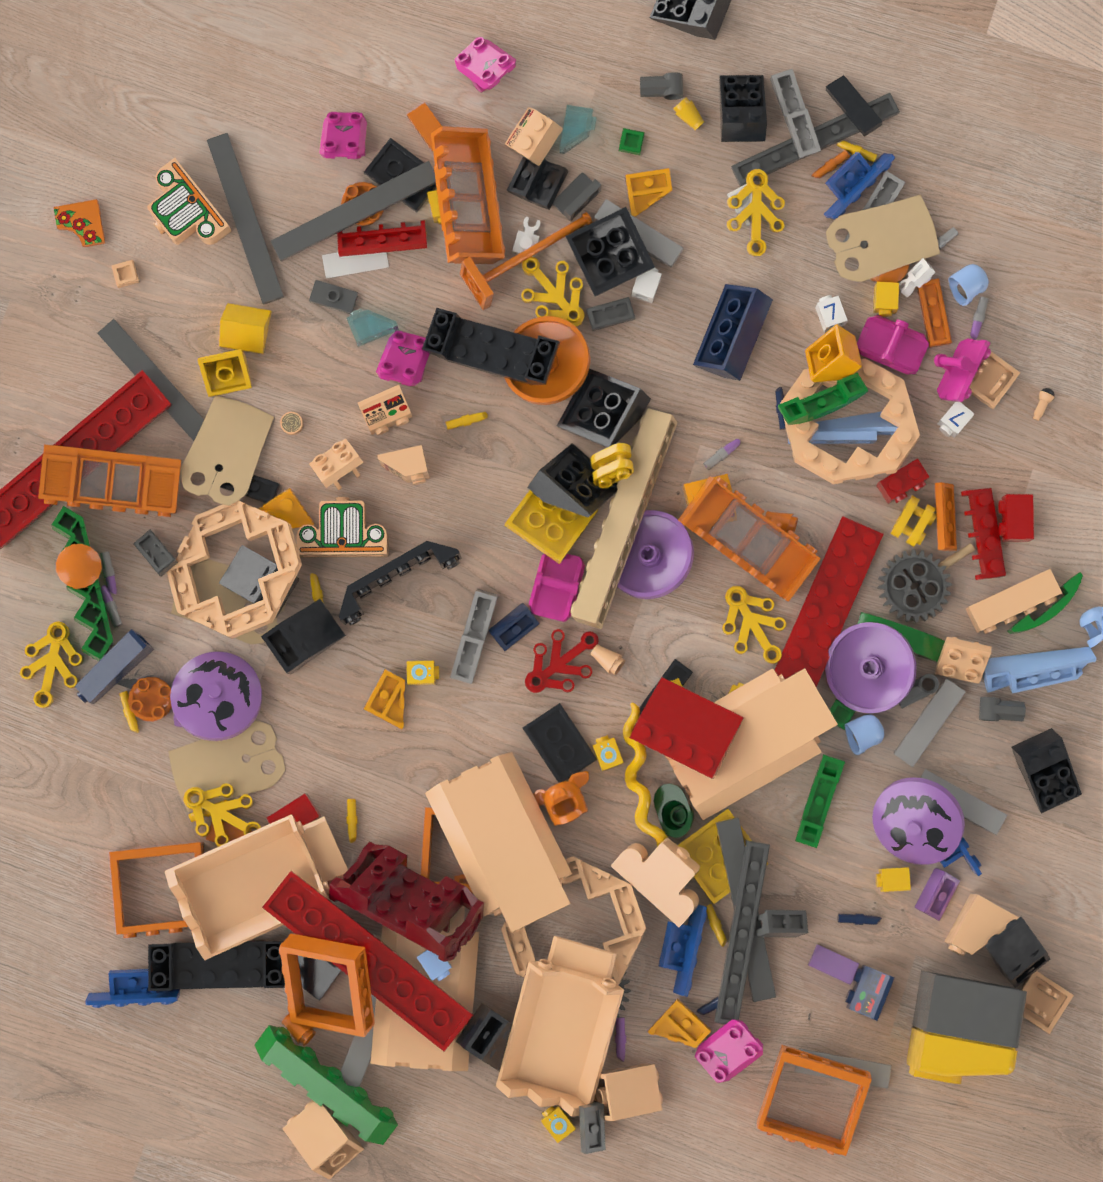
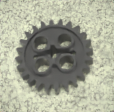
[877,549,952,623]

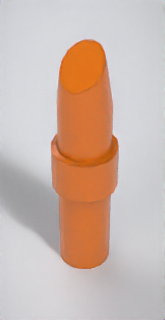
[812,150,850,179]

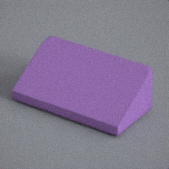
[915,868,960,921]
[808,944,859,985]

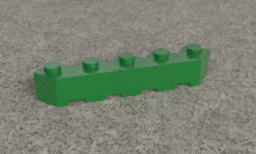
[51,506,113,662]
[254,1025,398,1145]

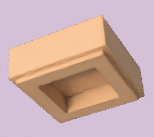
[112,260,140,288]

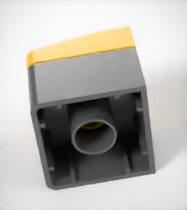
[907,970,1027,1084]

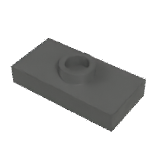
[309,280,358,315]
[586,297,635,331]
[133,529,178,577]

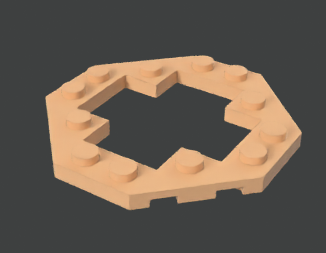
[780,358,920,484]
[167,500,302,639]
[501,856,646,985]

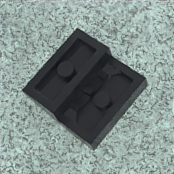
[507,157,569,210]

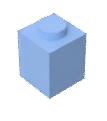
[417,950,452,981]

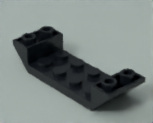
[422,308,560,385]
[339,541,462,626]
[148,941,285,991]

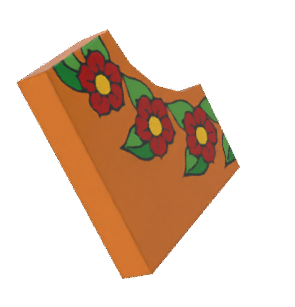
[54,199,106,247]

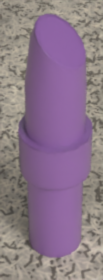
[615,1017,626,1062]

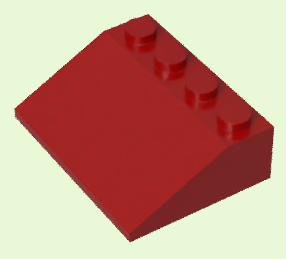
[629,677,744,779]

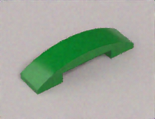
[778,372,868,425]
[1007,572,1083,634]
[857,612,945,663]
[795,754,845,848]

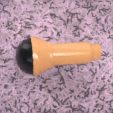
[1033,388,1055,421]

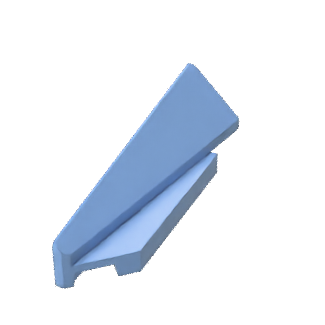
[788,411,898,444]
[983,647,1096,694]

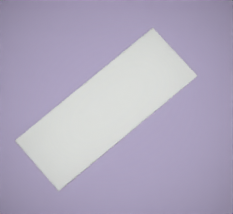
[322,252,389,279]

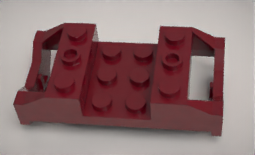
[329,841,484,962]

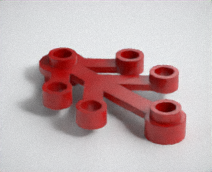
[525,629,599,693]

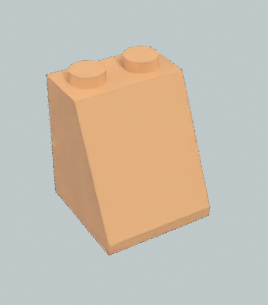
[944,894,1019,956]
[594,1064,663,1121]
[283,1100,364,1180]

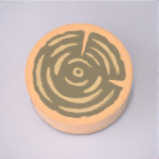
[280,412,303,435]

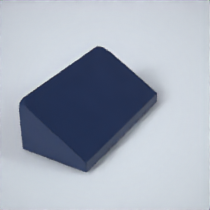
[488,603,540,651]

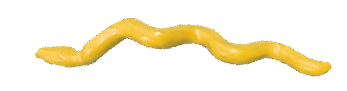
[623,702,668,847]

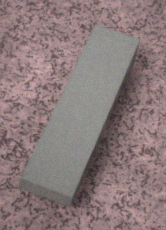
[770,69,821,159]
[843,171,905,251]
[594,199,684,268]
[450,589,499,684]
[894,678,966,767]
[921,769,1007,836]
[341,994,376,1087]
[795,1048,892,1089]

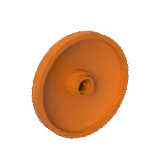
[505,316,590,405]

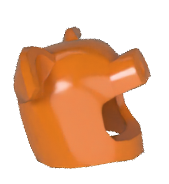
[533,771,589,826]

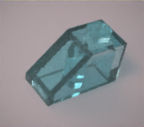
[560,105,597,154]
[346,309,399,347]

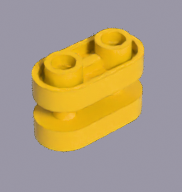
[590,443,634,488]
[890,495,936,547]

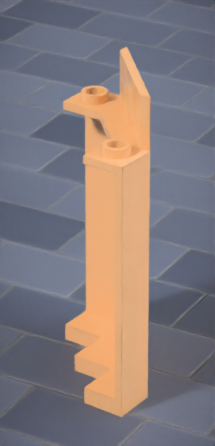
[665,668,838,820]
[425,752,572,932]
[165,814,348,960]
[370,906,479,1071]
[496,936,624,1117]

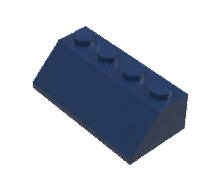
[693,284,773,381]

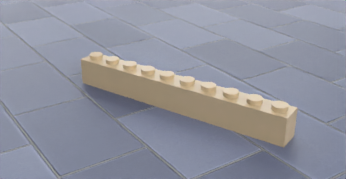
[571,408,677,629]

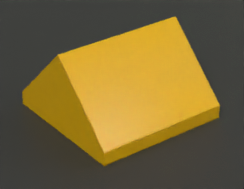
[219,303,271,354]
[197,349,252,397]

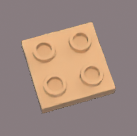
[969,352,1020,409]
[309,438,363,491]
[935,637,991,684]
[1021,971,1074,1034]

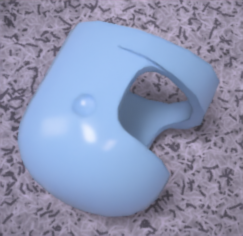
[948,264,989,306]
[1079,606,1103,648]
[845,714,884,755]

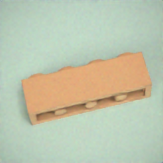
[966,569,1062,634]

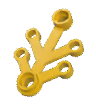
[727,169,785,256]
[521,257,584,327]
[722,586,786,664]
[20,621,84,708]
[183,783,261,847]

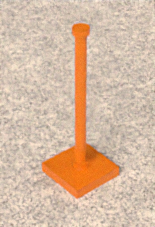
[460,212,593,311]

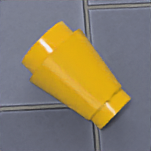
[673,97,705,130]

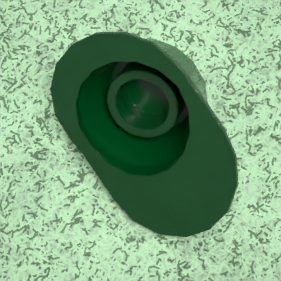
[653,783,694,838]

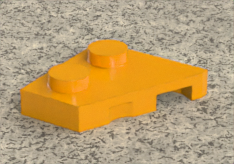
[625,168,672,217]
[258,488,314,529]
[363,669,405,730]
[648,998,711,1048]

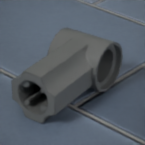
[640,72,684,100]
[899,674,939,709]
[979,697,1026,722]

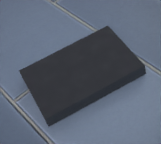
[364,138,436,213]
[522,703,597,783]

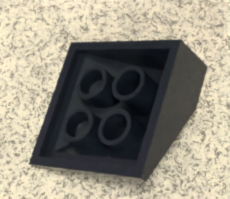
[566,207,655,297]
[557,368,651,448]
[527,443,618,518]

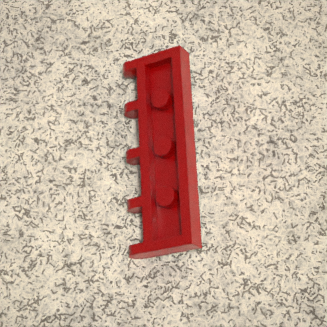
[337,220,427,257]
[961,488,1006,580]

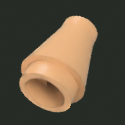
[591,644,625,675]

